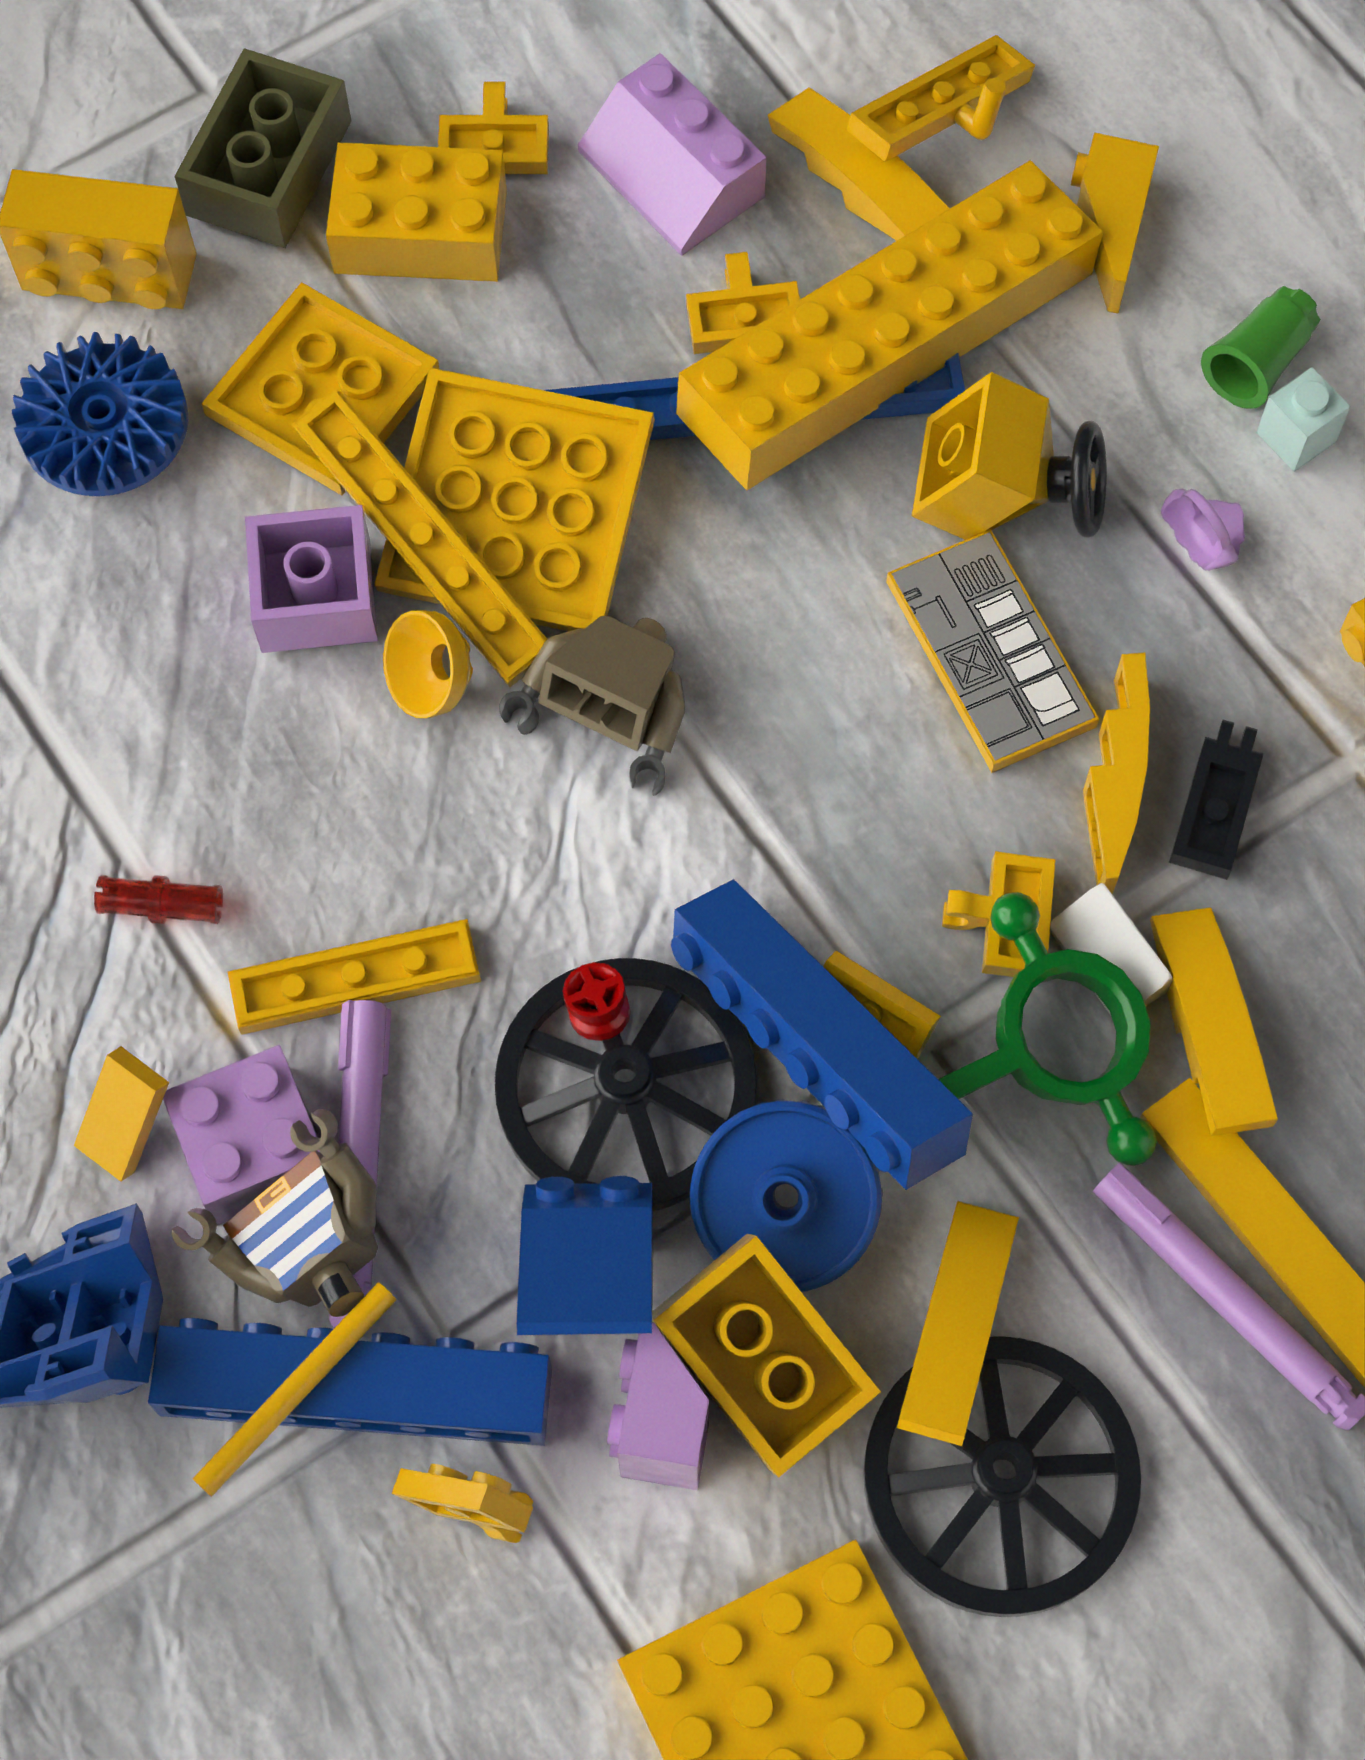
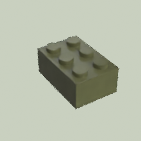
[174,48,352,248]

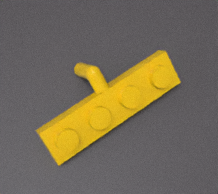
[846,35,1035,162]

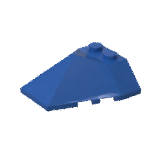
[0,1203,163,1408]

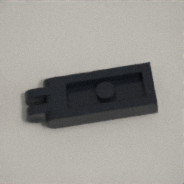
[1169,719,1264,880]

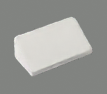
[1050,883,1173,1015]

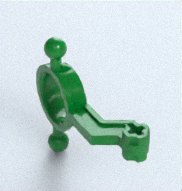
[938,892,1157,1166]

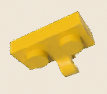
[438,82,549,174]
[686,252,800,354]
[942,851,1056,977]
[391,1464,533,1543]

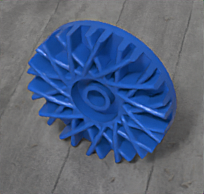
[12,332,188,496]
[690,1099,883,1292]

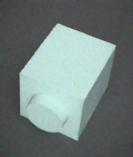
[1256,367,1351,472]

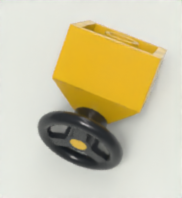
[912,372,1107,540]

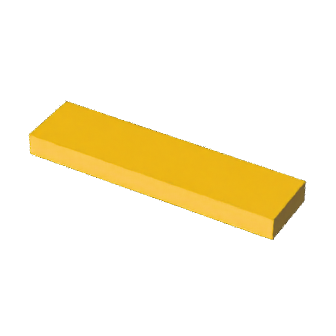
[227,919,481,1035]

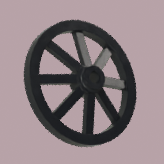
[495,958,756,1211]
[863,1336,1141,1617]

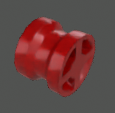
[563,962,631,1041]

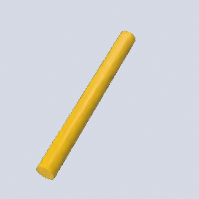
[192,1282,397,1497]

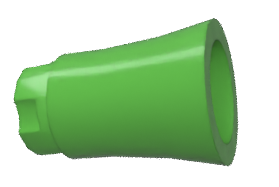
[1201,286,1321,409]

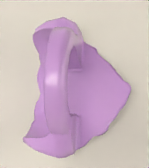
[1161,489,1245,571]

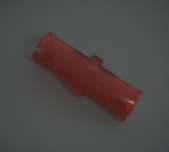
[94,875,223,924]

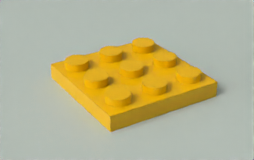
[201,282,440,495]

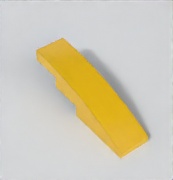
[768,87,950,241]
[1083,652,1150,894]
[1150,907,1278,1136]
[897,1201,1019,1446]

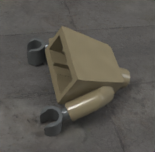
[499,616,685,796]

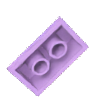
[578,53,766,256]

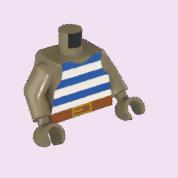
[172,1109,378,1317]

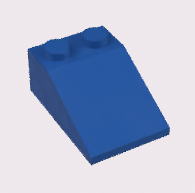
[516,1176,654,1335]

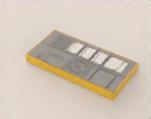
[886,529,1099,773]

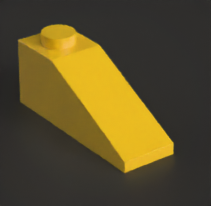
[1071,132,1159,314]

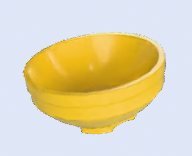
[383,610,473,718]

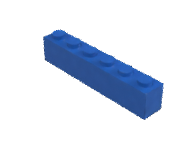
[671,879,973,1190]
[148,1318,552,1446]

